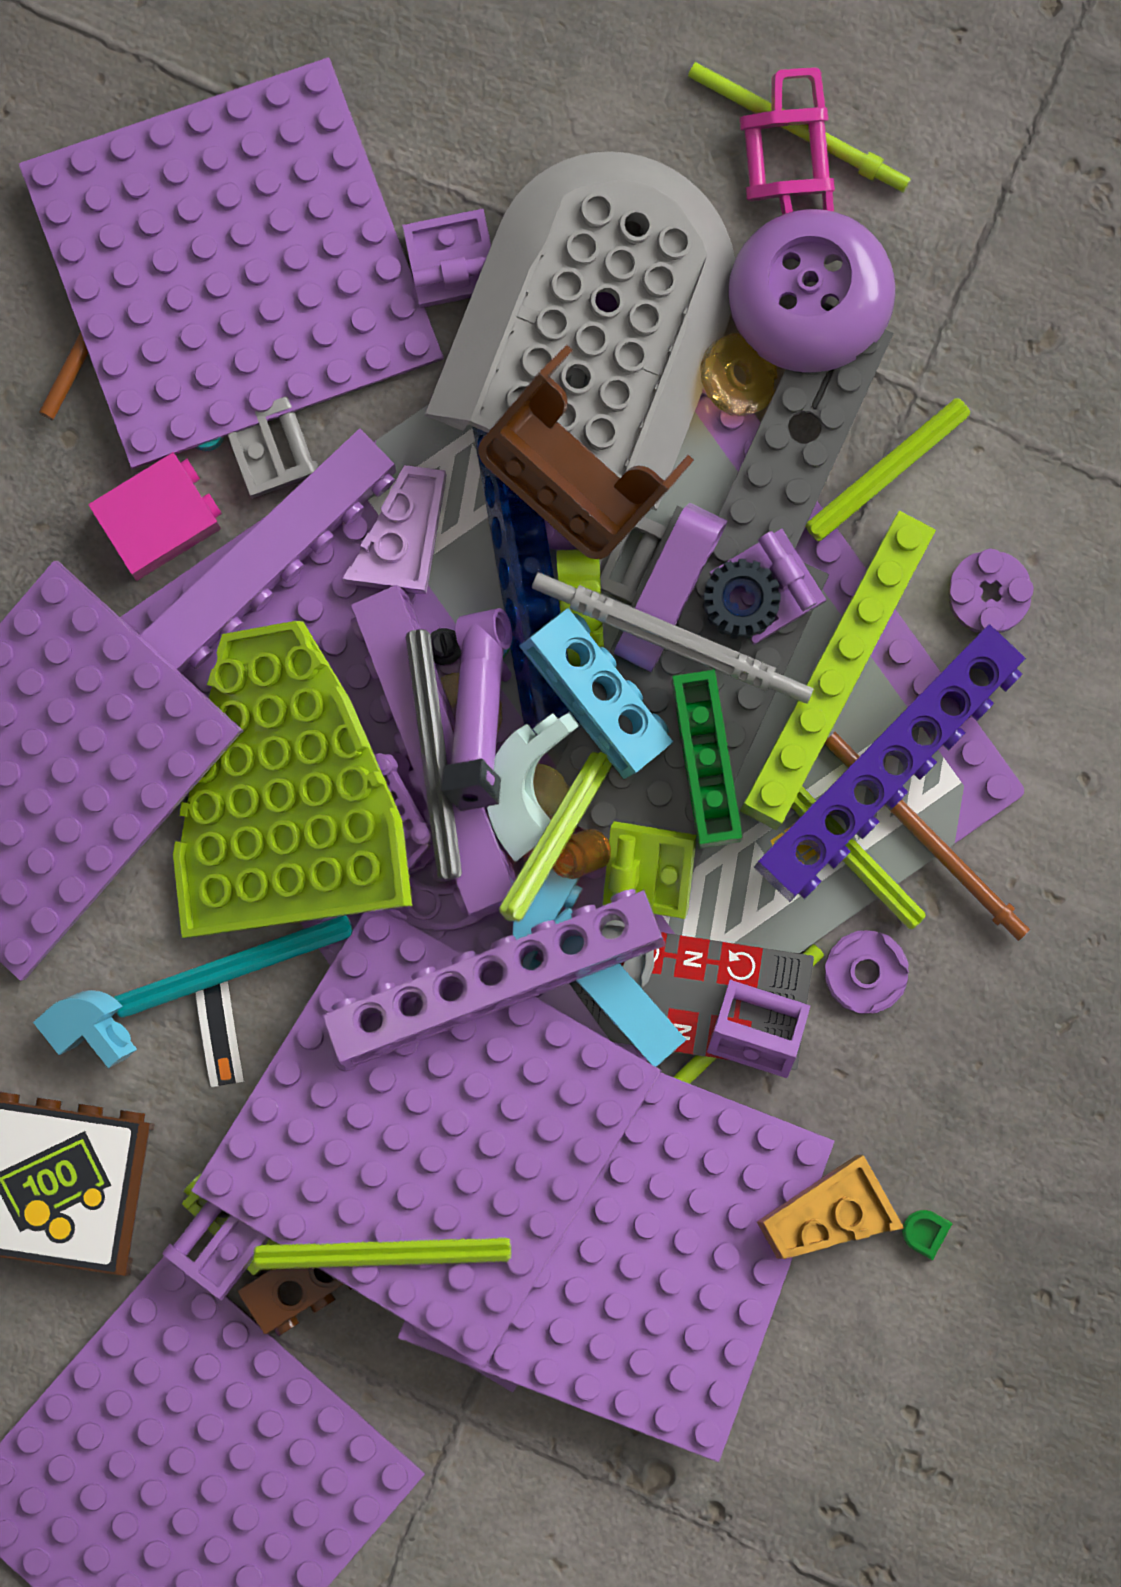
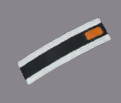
[195,981,244,1087]

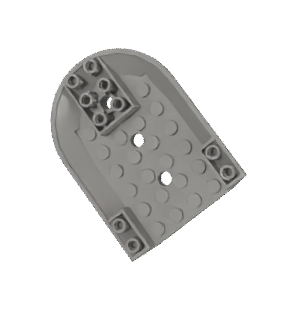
[425,152,735,510]

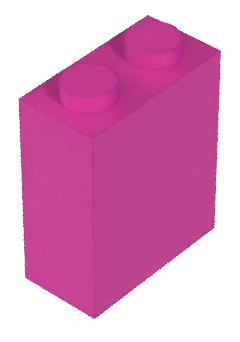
[88,452,222,581]

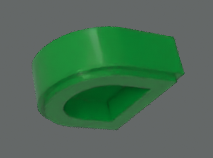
[902,1210,953,1260]

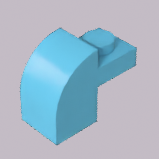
[33,990,137,1068]

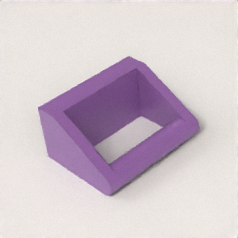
[707,980,810,1078]

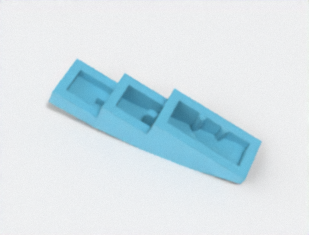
[554,907,686,1067]

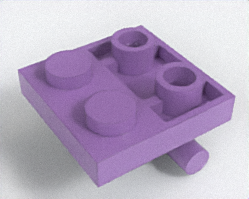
[403,209,491,308]
[709,529,826,646]

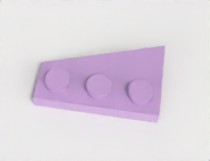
[343,465,447,594]

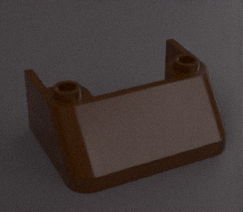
[478,345,694,559]

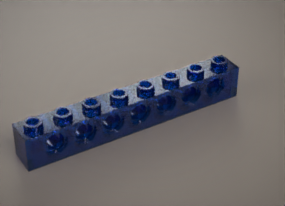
[472,426,581,736]

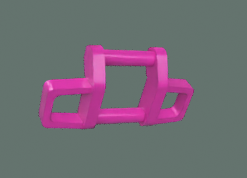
[739,67,835,215]

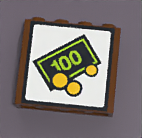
[0,1092,155,1276]

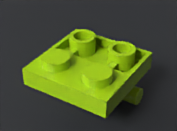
[602,821,697,919]

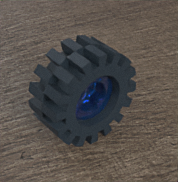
[703,559,781,639]

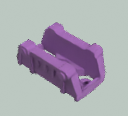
[374,752,435,874]

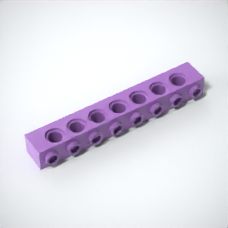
[323,889,666,1069]

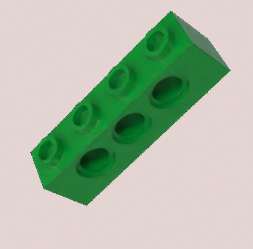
[671,669,743,849]

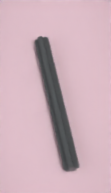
[405,629,462,880]

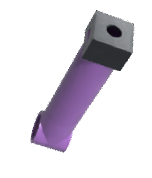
[441,608,512,811]

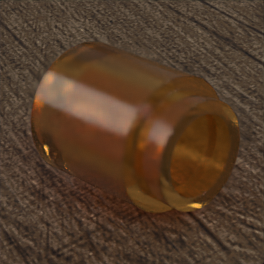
[553,828,611,879]

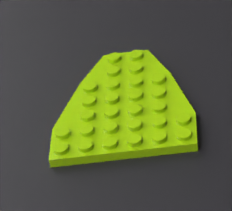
[173,621,412,938]

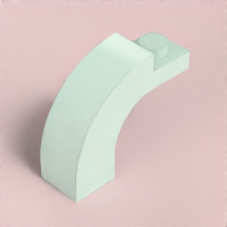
[487,712,580,862]

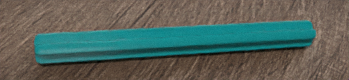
[114,916,353,1018]

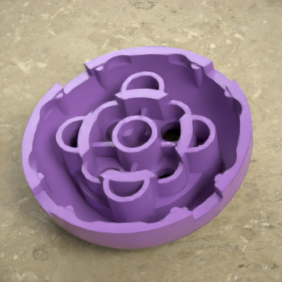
[729,209,895,372]

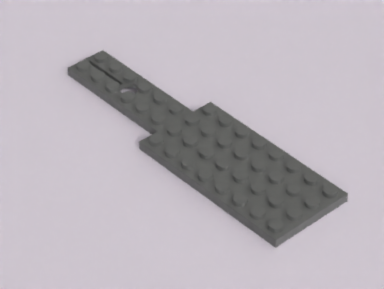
[539,303,894,872]

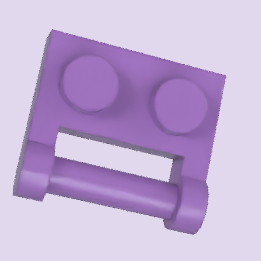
[162,1201,269,1300]

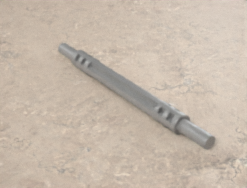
[532,572,814,704]

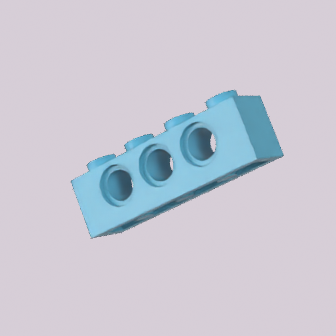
[519,608,673,779]

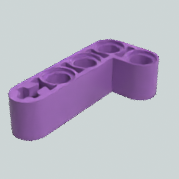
[613,503,728,673]

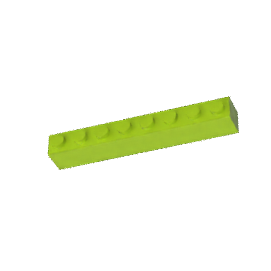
[739,510,936,830]

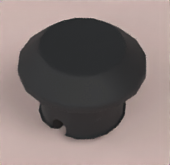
[430,628,461,665]

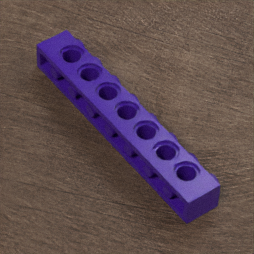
[754,624,1026,902]

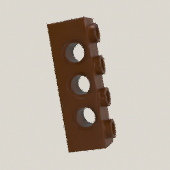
[238,1268,352,1337]

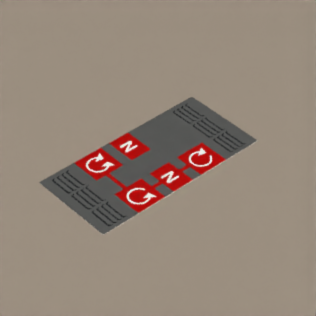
[569,932,814,1070]

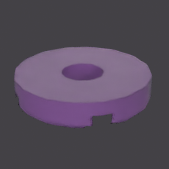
[825,930,909,1014]

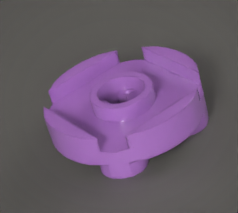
[948,549,1034,633]

